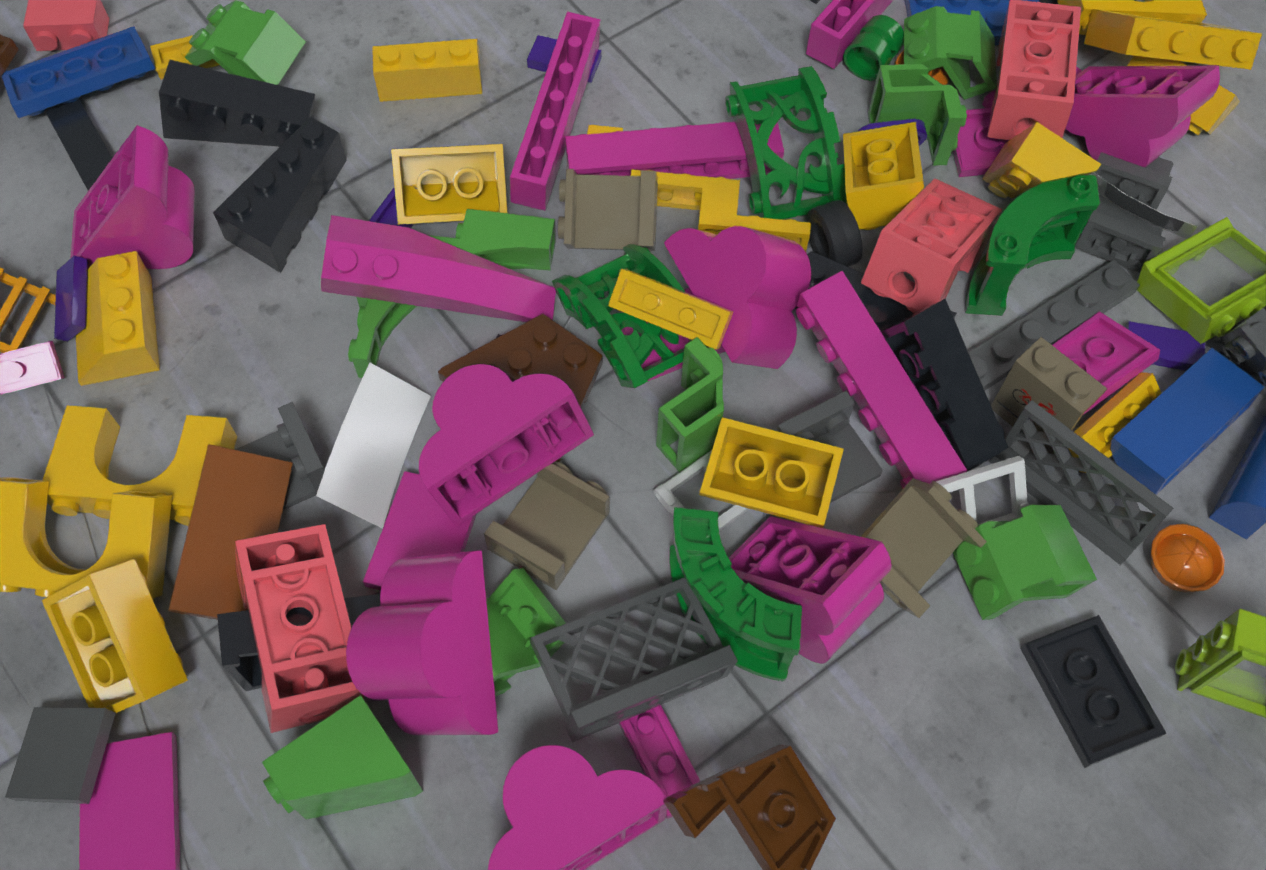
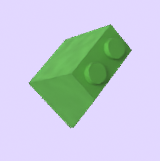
[262,695,423,820]

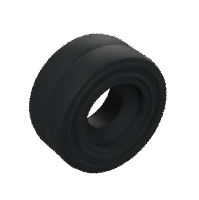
[806,200,863,267]

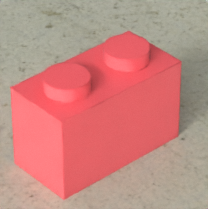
[23,0,109,51]

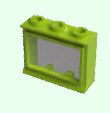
[1137,217,1266,344]
[1175,608,1266,718]

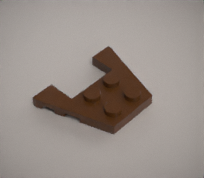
[438,314,603,462]
[663,744,836,870]

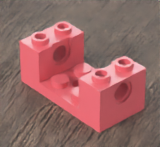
[987,0,1081,140]
[861,178,1003,313]
[235,524,364,733]

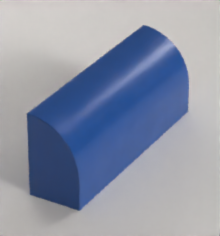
[1111,348,1265,495]
[1209,415,1266,539]

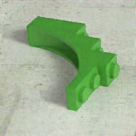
[348,209,556,378]

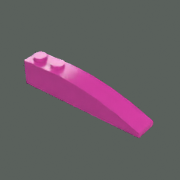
[321,215,556,322]

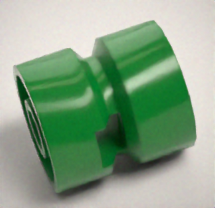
[844,15,904,81]

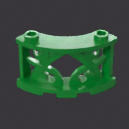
[725,66,848,220]
[965,175,1100,316]
[552,244,708,388]
[669,507,802,682]

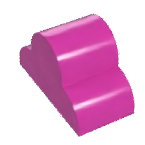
[1066,65,1220,168]
[70,125,195,269]
[664,226,811,369]
[419,364,594,527]
[729,516,892,664]
[346,550,498,735]
[488,745,667,870]

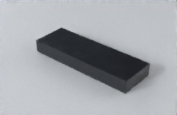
[45,99,112,191]

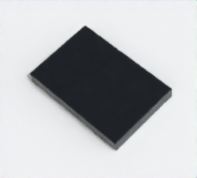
[1020,615,1167,768]

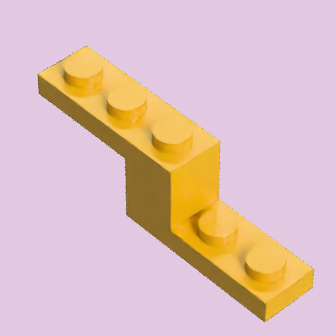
[631,169,811,252]

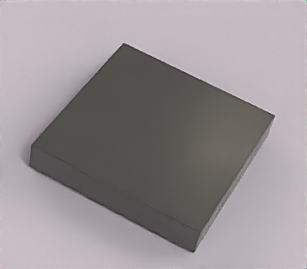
[5,707,116,804]

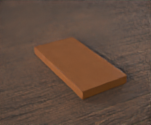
[168,444,293,620]

